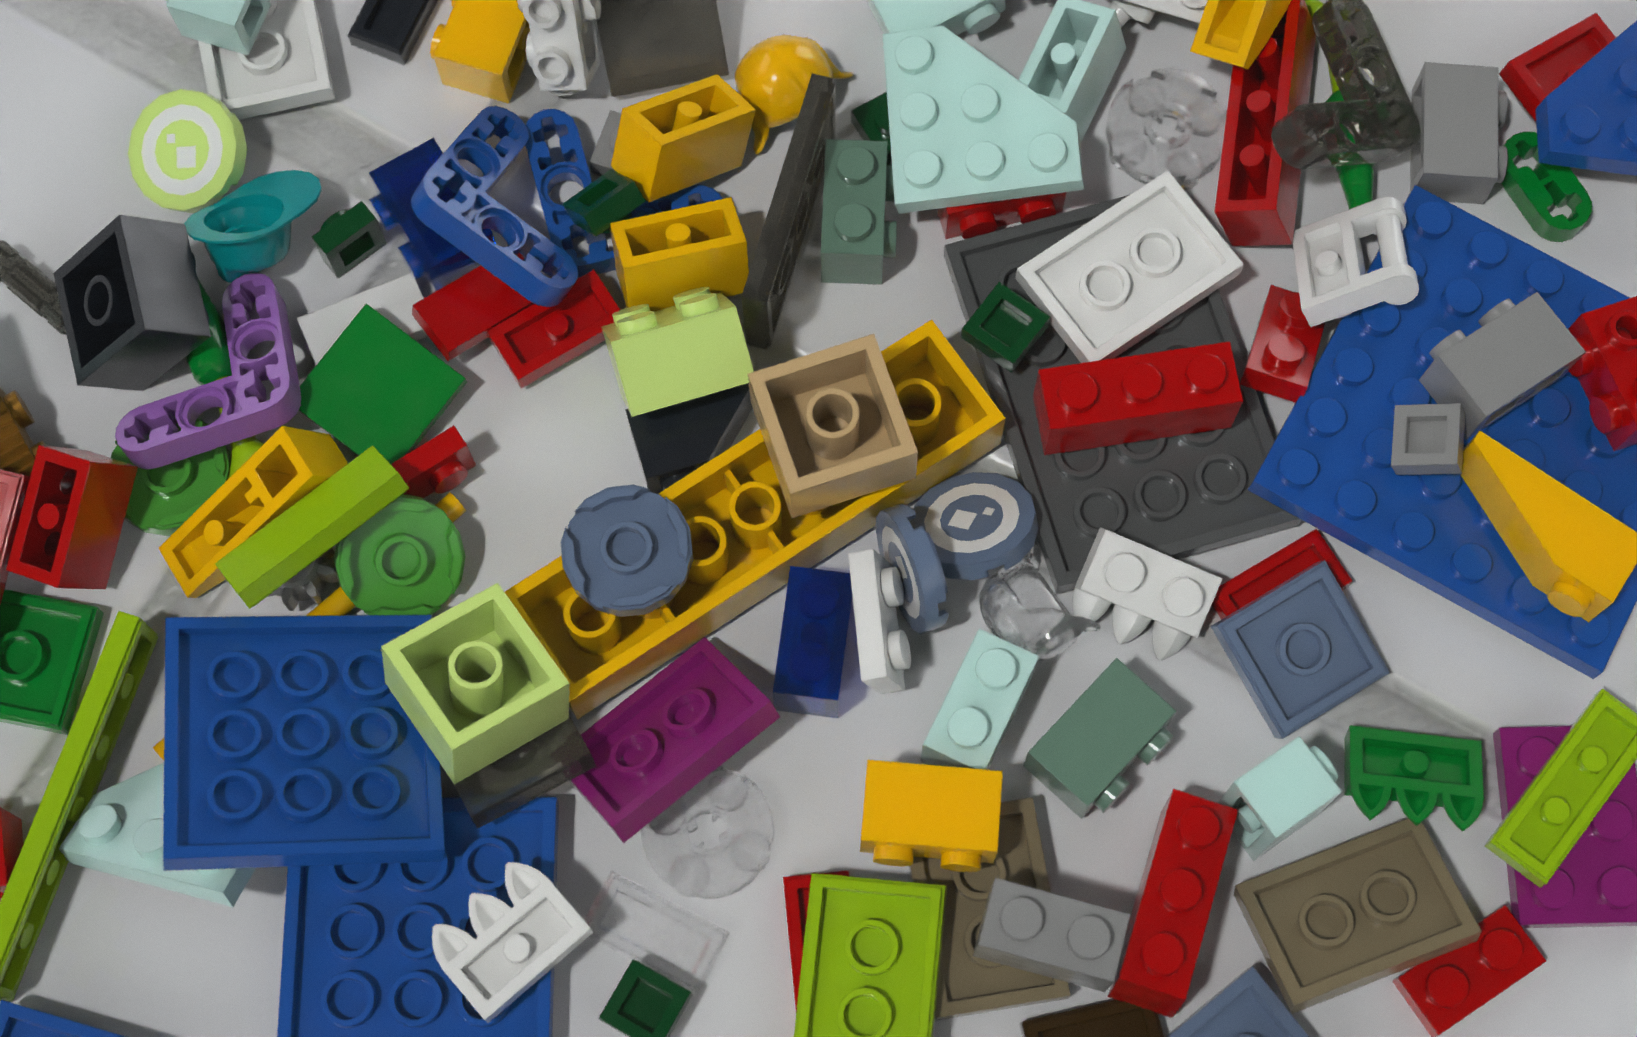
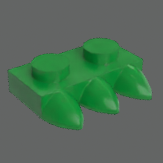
[1344,725,1484,832]

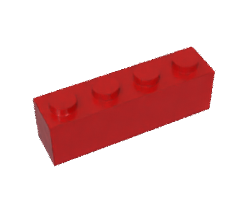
[1214,0,1317,246]

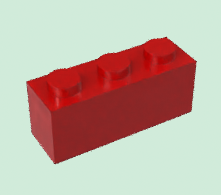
[1033,341,1243,455]
[1107,789,1238,1018]

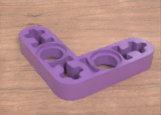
[115,273,301,470]

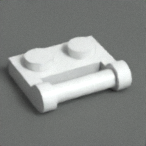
[1293,197,1419,327]

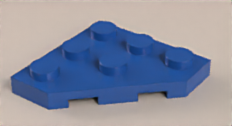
[1535,21,1637,176]

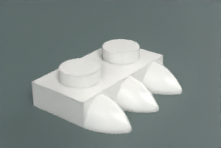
[1072,527,1223,661]
[848,549,911,694]
[432,862,593,1023]

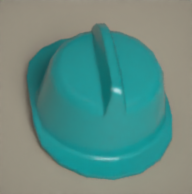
[184,170,322,283]

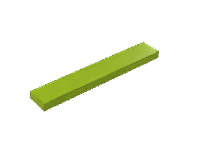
[0,611,158,1002]

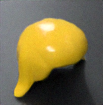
[734,34,854,154]

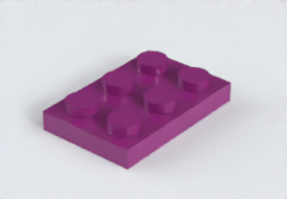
[552,637,780,844]
[1493,726,1637,928]

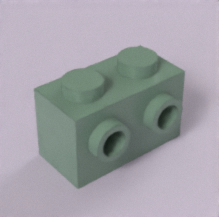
[821,139,897,285]
[1023,658,1176,819]

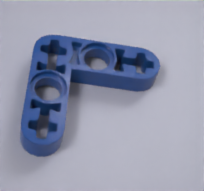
[411,106,578,307]
[525,109,723,278]

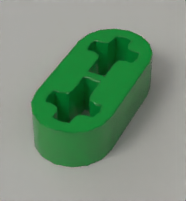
[1500,131,1592,242]

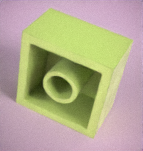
[601,287,754,417]
[381,583,570,785]

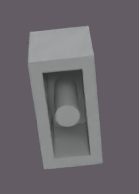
[1410,62,1508,205]
[1419,292,1586,440]
[973,878,1130,992]

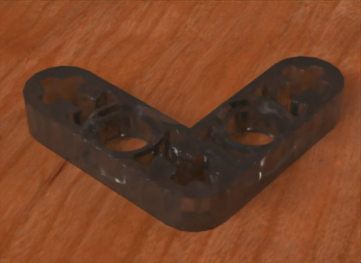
[1271,0,1421,169]

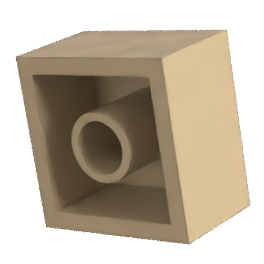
[748,334,918,518]

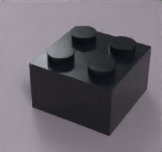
[53,215,211,391]

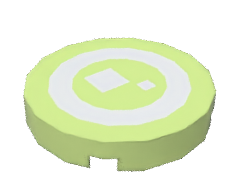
[128,89,247,213]

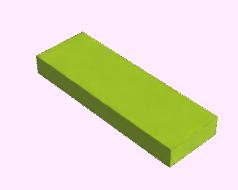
[215,445,409,609]
[1484,688,1637,888]

